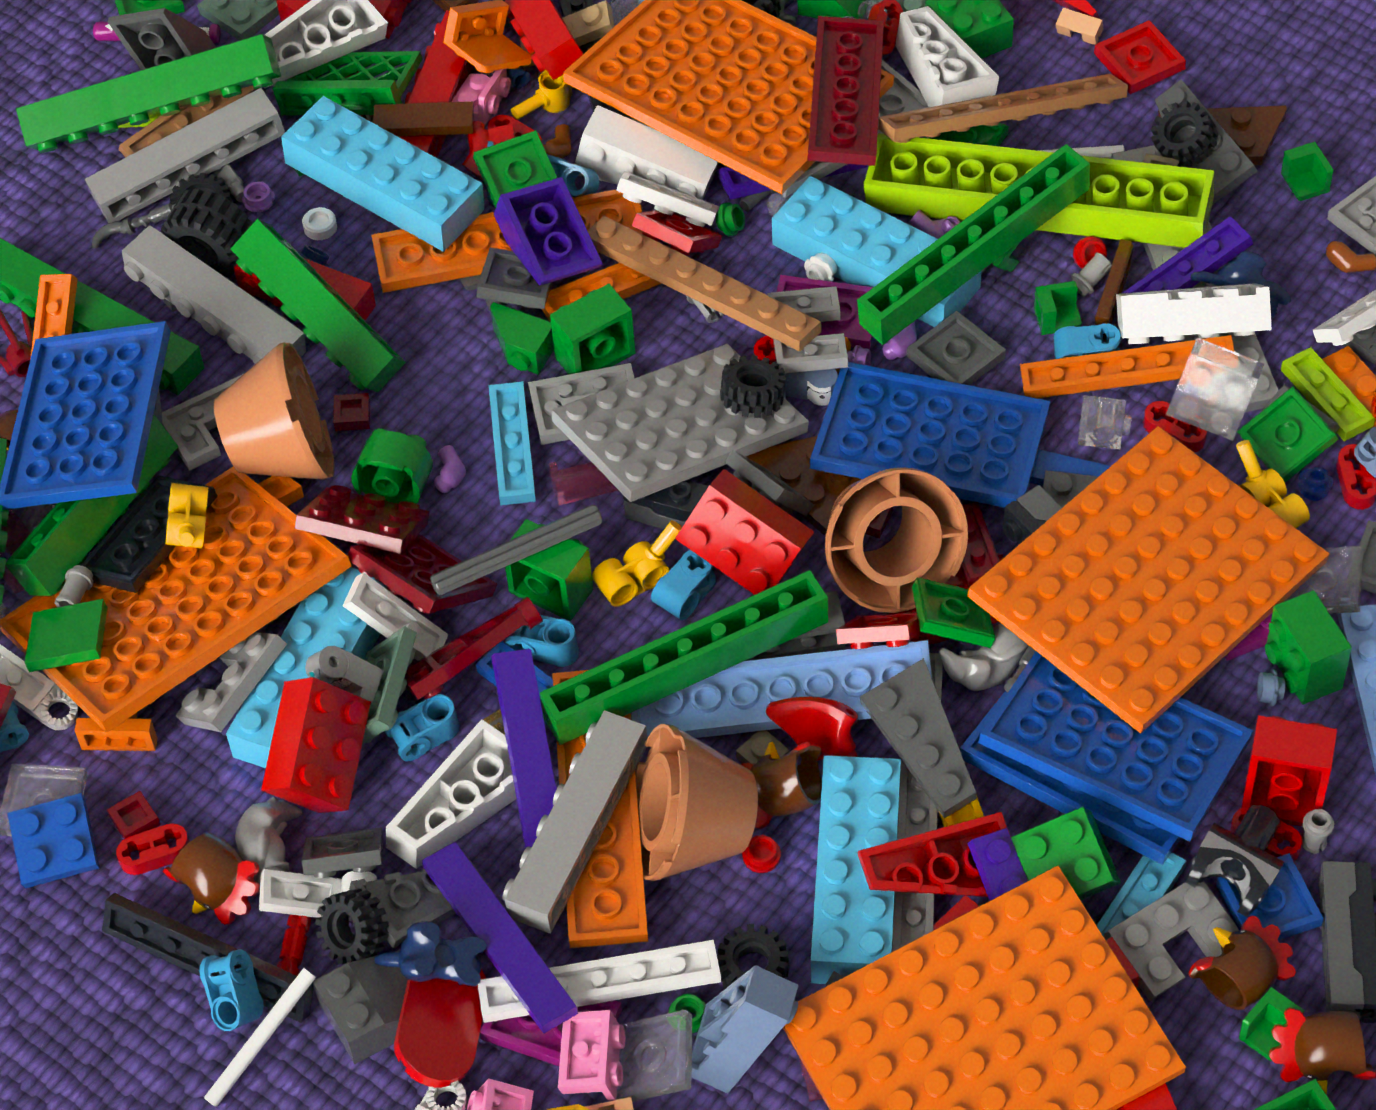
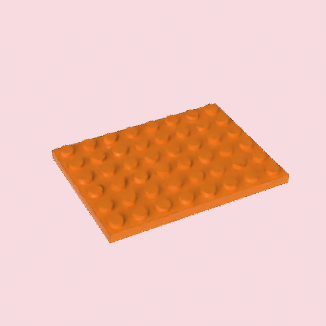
[563,0,894,194]
[967,426,1330,734]
[0,466,352,733]
[783,866,1186,1110]

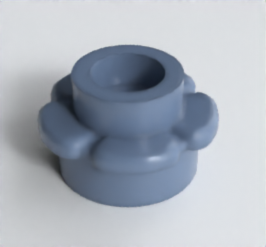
[1257,669,1285,706]

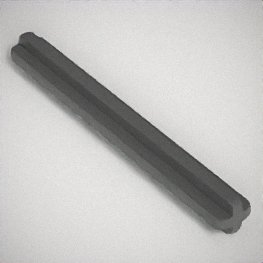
[431,504,602,595]

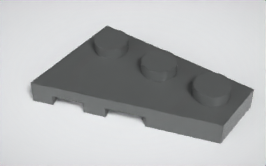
[349,860,491,948]

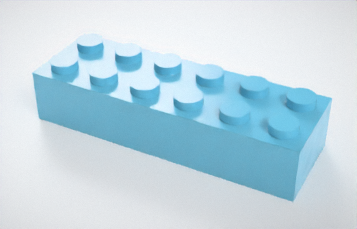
[281,96,484,252]
[772,176,981,327]
[226,567,386,768]
[811,755,901,984]

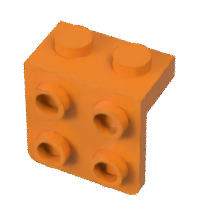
[443,0,532,73]

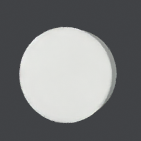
[302,207,337,240]

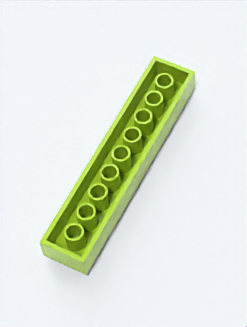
[864,133,1214,248]

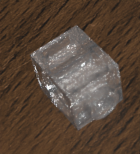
[1078,395,1132,450]

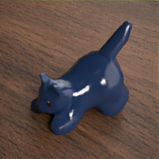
[1190,251,1291,317]
[374,921,487,986]

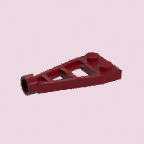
[404,597,543,700]

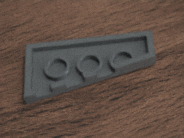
[1155,80,1257,205]
[860,658,977,819]

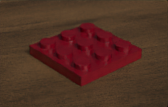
[294,485,430,554]
[347,534,497,614]

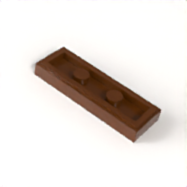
[373,101,474,136]
[1095,239,1133,340]

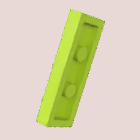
[1281,347,1375,442]

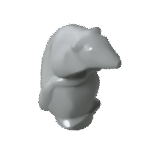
[939,621,1029,691]
[235,797,302,888]

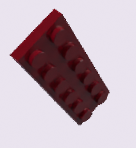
[807,16,884,166]

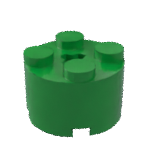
[351,428,433,504]

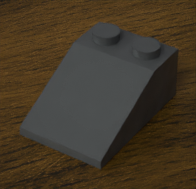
[107,8,216,70]
[313,950,408,1064]

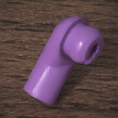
[909,209,960,239]
[882,321,917,360]
[434,445,466,493]

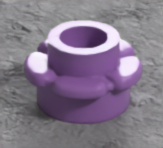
[242,182,275,212]
[847,345,871,366]

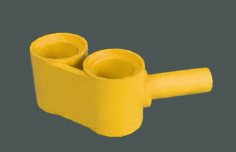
[511,70,573,120]
[1236,440,1310,528]
[165,483,208,548]
[592,520,682,607]

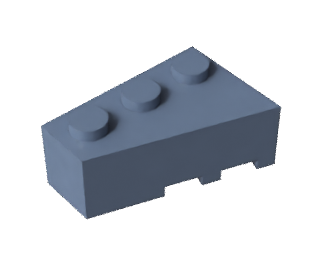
[685,965,799,1094]

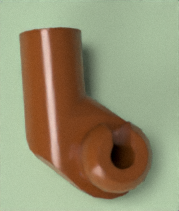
[543,124,571,159]
[1326,241,1376,273]

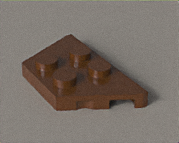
[1158,105,1287,165]
[746,436,861,537]

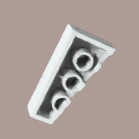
[264,0,388,88]
[895,6,999,107]
[575,105,719,200]
[1116,283,1271,344]
[386,719,517,869]

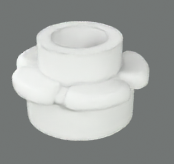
[804,253,837,282]

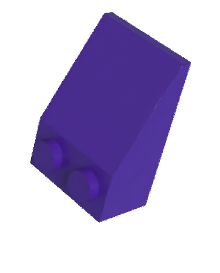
[494,177,603,286]

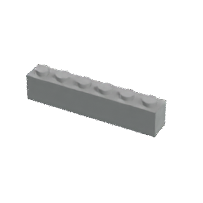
[85,88,285,223]
[122,225,306,364]
[502,710,647,934]

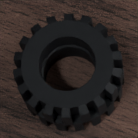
[161,189,253,276]

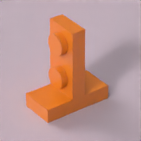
[74,713,157,751]

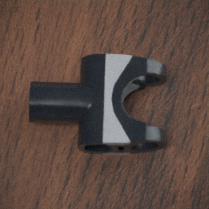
[1185,805,1284,917]

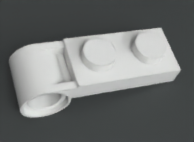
[259,869,377,921]

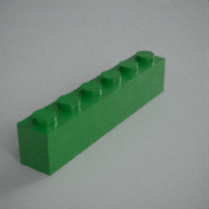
[230,219,406,392]
[5,415,178,596]

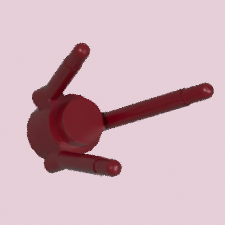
[0,309,33,377]

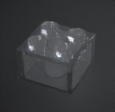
[1166,338,1264,441]

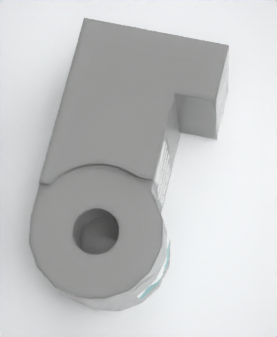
[305,646,384,704]

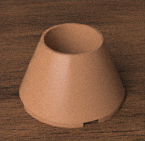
[214,342,335,480]
[825,467,968,613]
[635,724,758,881]

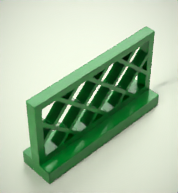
[272,51,423,115]

